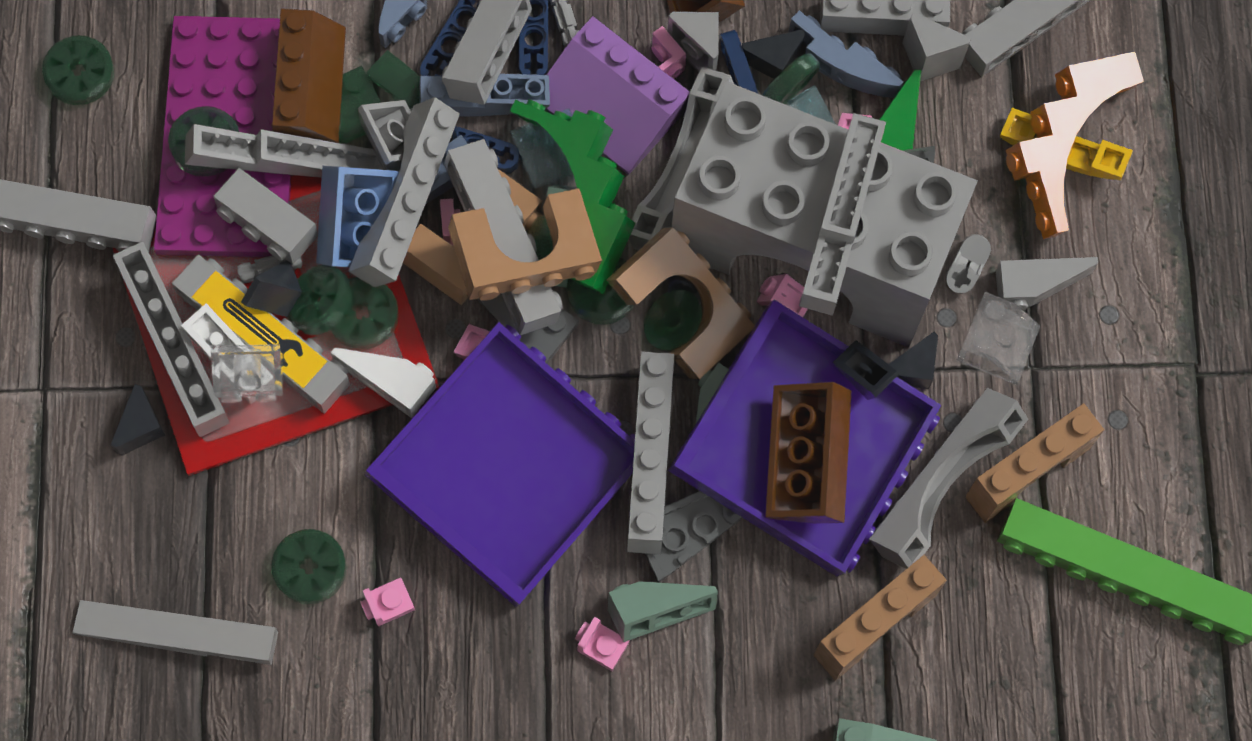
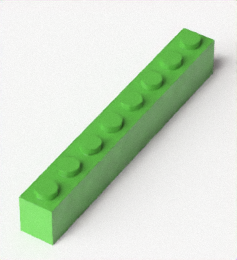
[997,498,1252,645]

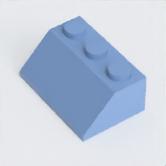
[316,165,399,267]

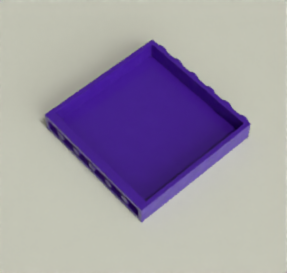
[668,299,941,577]
[364,322,635,607]

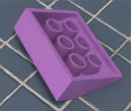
[545,16,690,175]

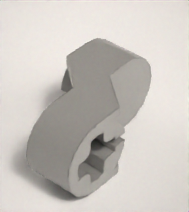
[946,234,991,293]

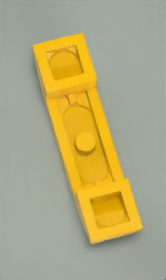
[1000,108,1133,180]

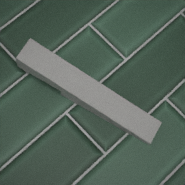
[799,113,886,316]
[185,124,383,178]
[73,600,278,665]

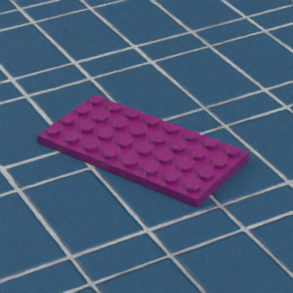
[154,16,292,257]

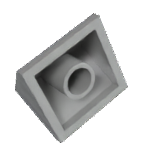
[667,12,719,72]
[902,12,971,81]
[358,100,411,171]

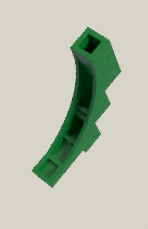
[510,99,636,294]

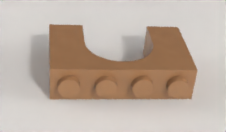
[403,169,542,305]
[448,189,602,301]
[607,227,755,379]
[966,403,1105,523]
[813,555,947,681]

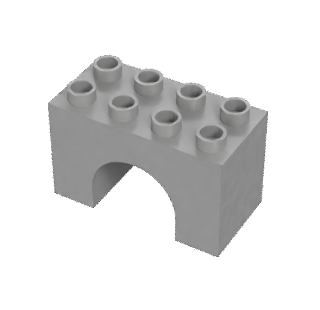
[672,81,978,347]

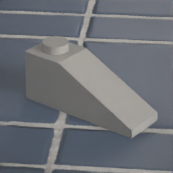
[995,257,1098,311]

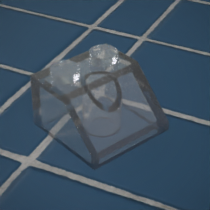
[956,292,1040,385]
[211,344,284,403]

